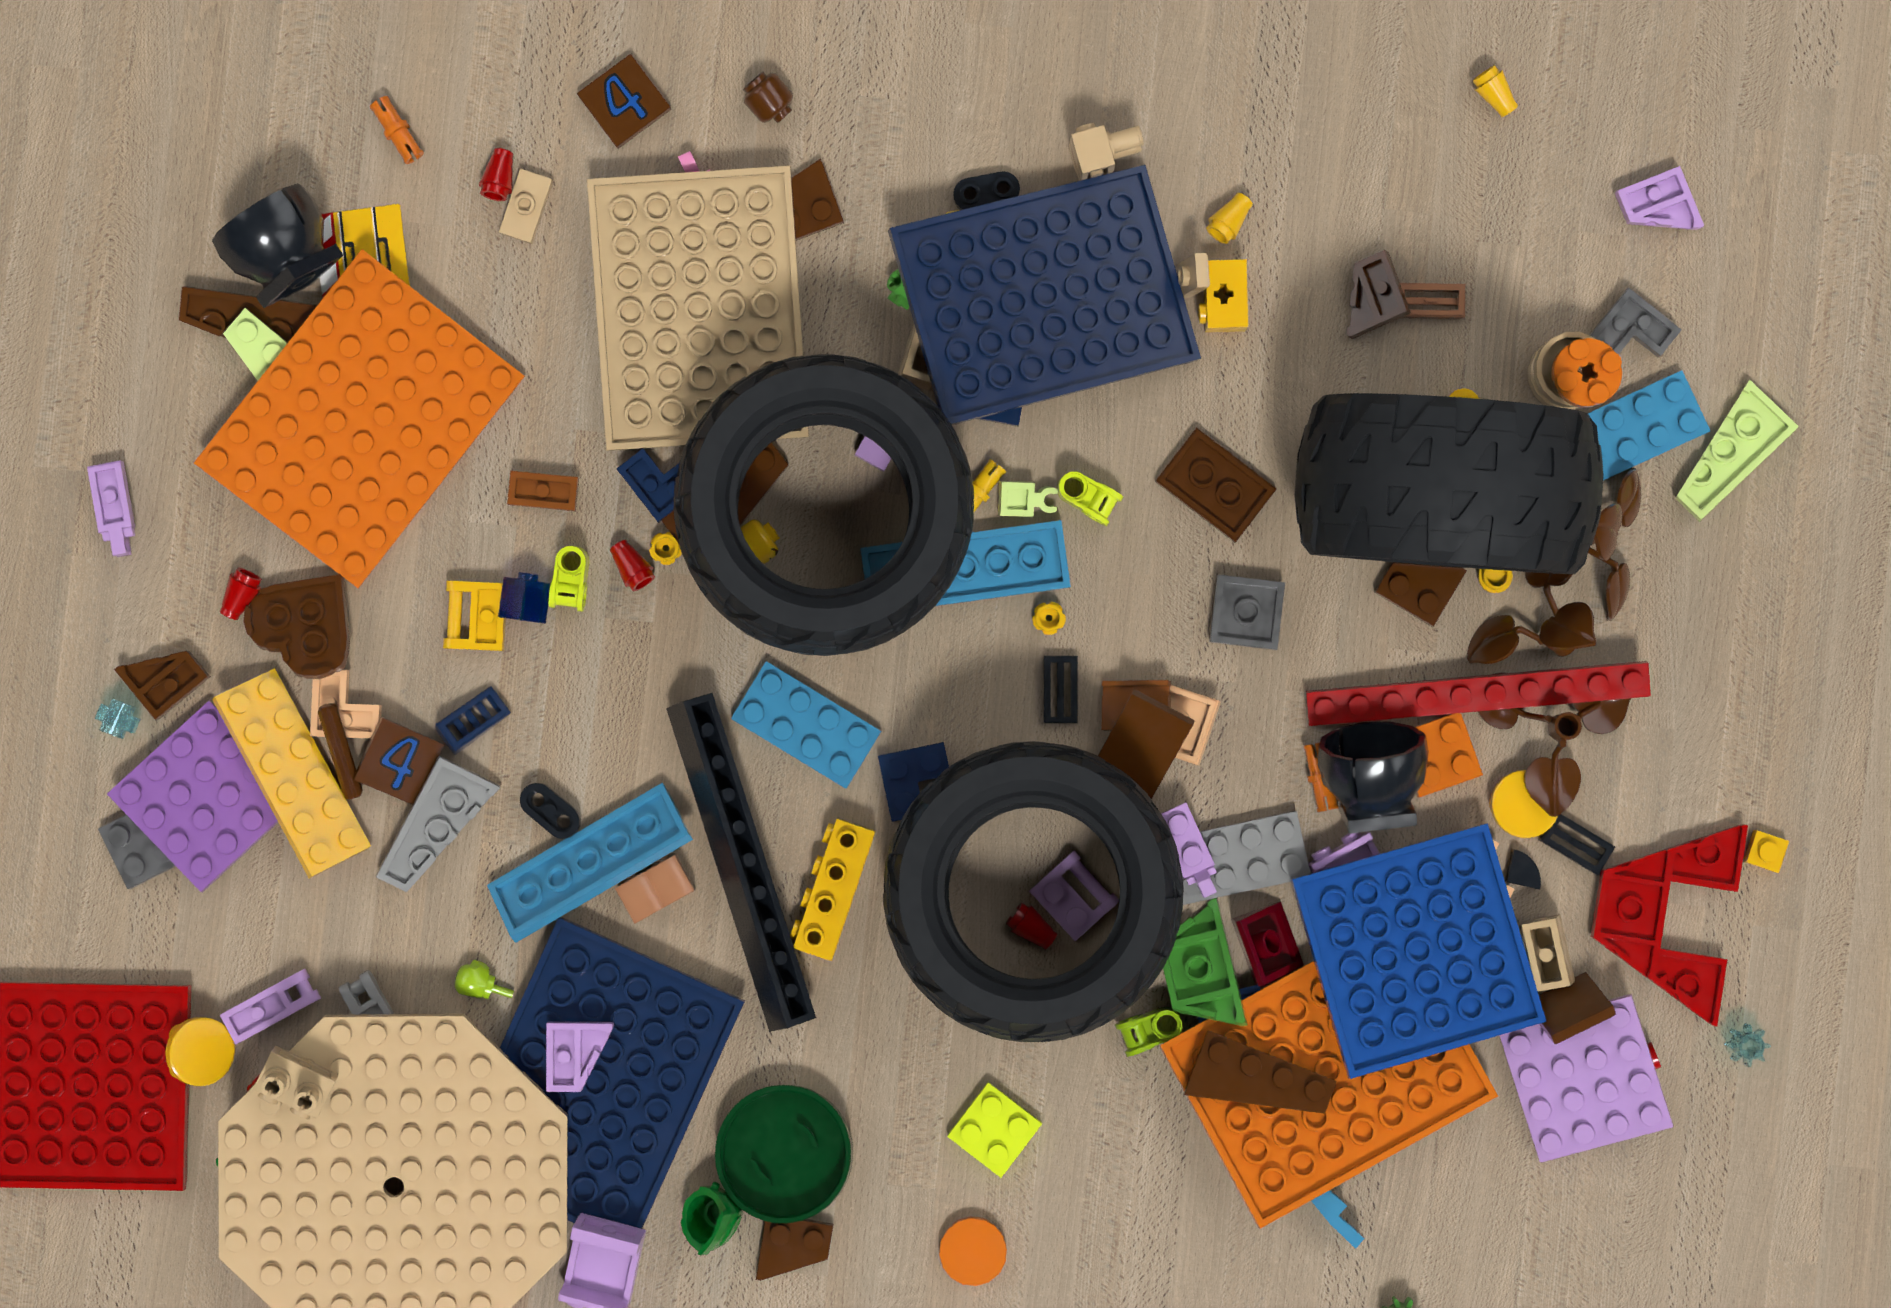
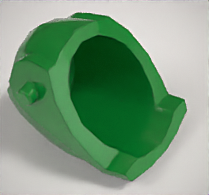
[680,1182,743,1256]

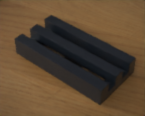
[1044,656,1078,723]
[1538,814,1615,876]

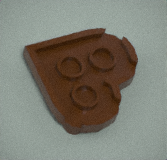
[243,574,350,679]

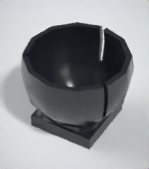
[212,183,343,308]
[1318,721,1429,834]

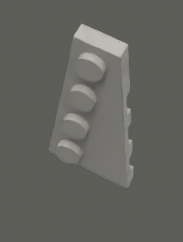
[376,755,500,892]

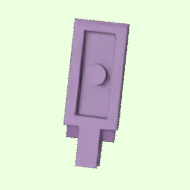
[87,460,135,557]
[1161,802,1217,898]

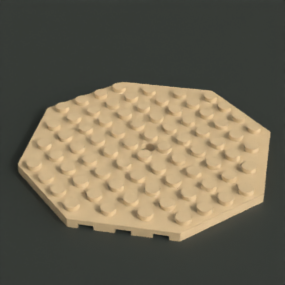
[218,1014,568,1308]

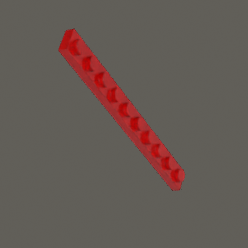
[1306,661,1651,726]

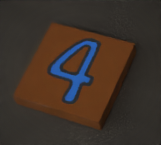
[577,54,672,149]
[353,717,444,805]

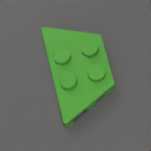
[1163,898,1248,1026]

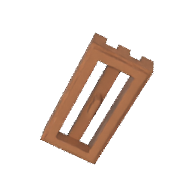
[1400,283,1465,319]

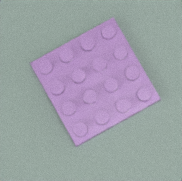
[1499,994,1673,1163]

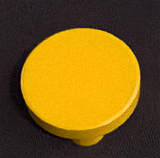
[1489,770,1558,838]
[165,1017,235,1086]

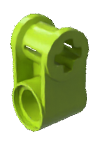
[1115,1007,1182,1057]

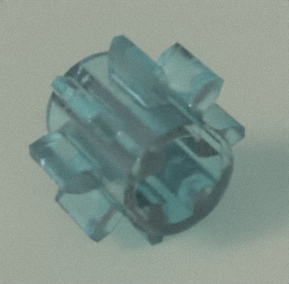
[94,698,141,739]
[1724,1023,1771,1067]

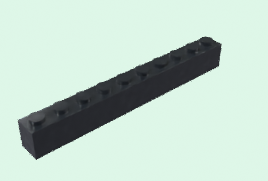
[666,693,816,1032]

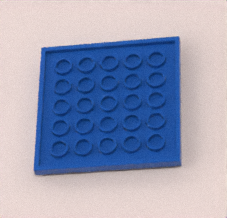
[1290,823,1546,1079]

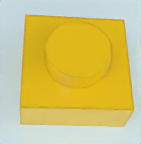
[1743,830,1789,873]

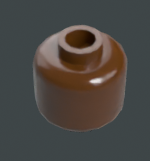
[743,72,793,123]

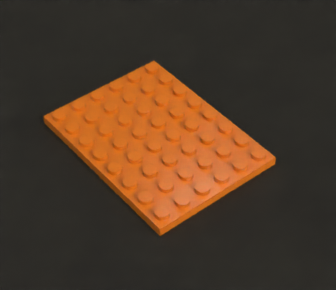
[194,249,525,588]
[1159,961,1498,1229]

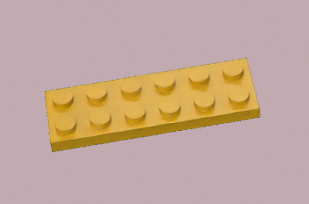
[212,668,371,879]

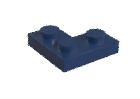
[617,448,680,523]
[878,742,949,822]

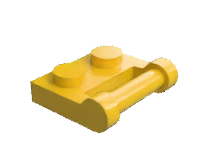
[443,581,507,651]

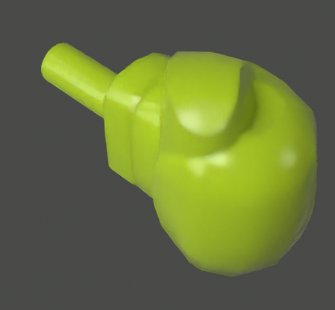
[454,960,514,999]

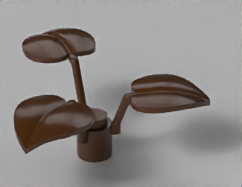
[1588,468,1642,621]
[1467,572,1596,664]
[1478,672,1631,817]

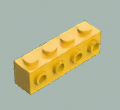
[790,818,876,961]

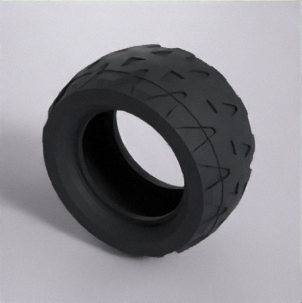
[673,354,974,656]
[1294,393,1604,574]
[883,741,1184,1042]

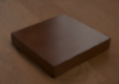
[1539,972,1616,1045]

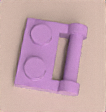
[1030,850,1119,941]

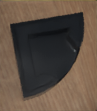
[1505,849,1541,890]

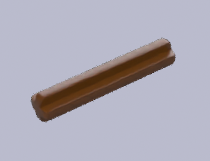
[318,703,363,800]

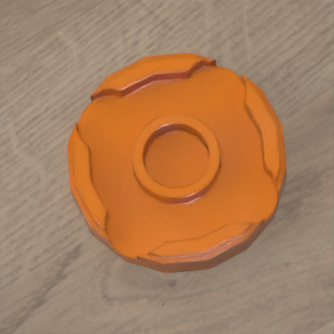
[939,1216,1007,1286]

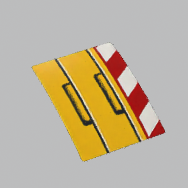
[320,204,410,298]

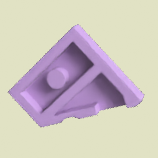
[1615,166,1704,230]
[546,1022,614,1092]

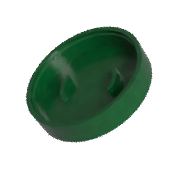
[715,1085,853,1223]

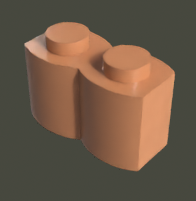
[615,855,695,924]

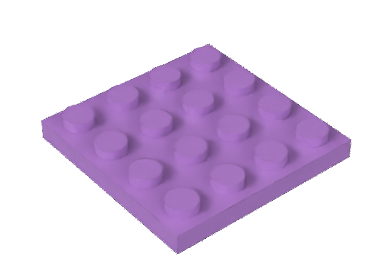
[107,701,278,893]

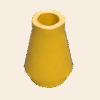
[1472,65,1518,118]
[1206,193,1253,244]

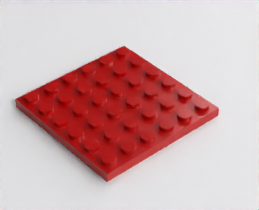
[0,982,191,1191]

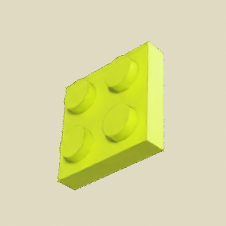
[947,1081,1042,1178]

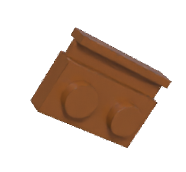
[1101,680,1171,731]

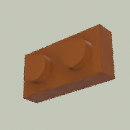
[507,471,579,512]

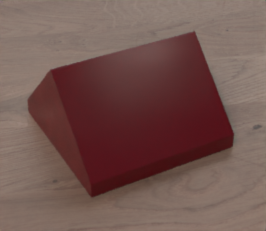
[1231,901,1304,986]

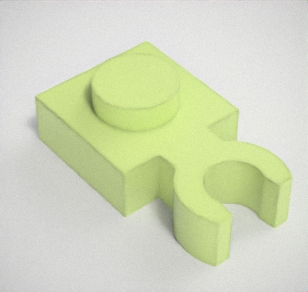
[998,481,1058,517]

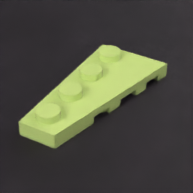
[223,308,287,381]
[1675,380,1799,522]

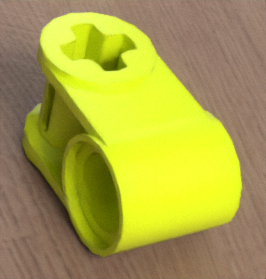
[1057,472,1123,526]
[548,546,590,612]

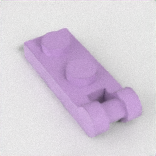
[220,969,321,1045]

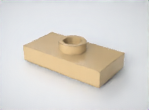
[499,169,553,244]
[1177,253,1210,298]

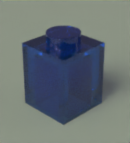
[498,572,551,624]

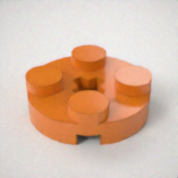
[1551,338,1622,408]

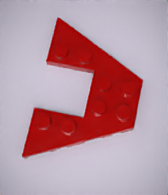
[1591,824,1748,1027]

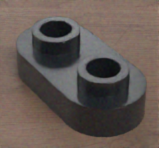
[953,171,1020,210]
[520,783,581,839]

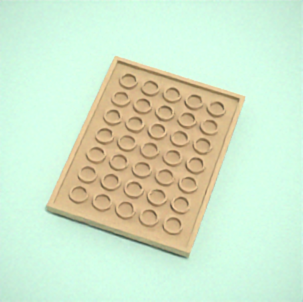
[587,165,809,451]

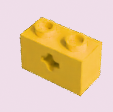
[1198,259,1248,332]

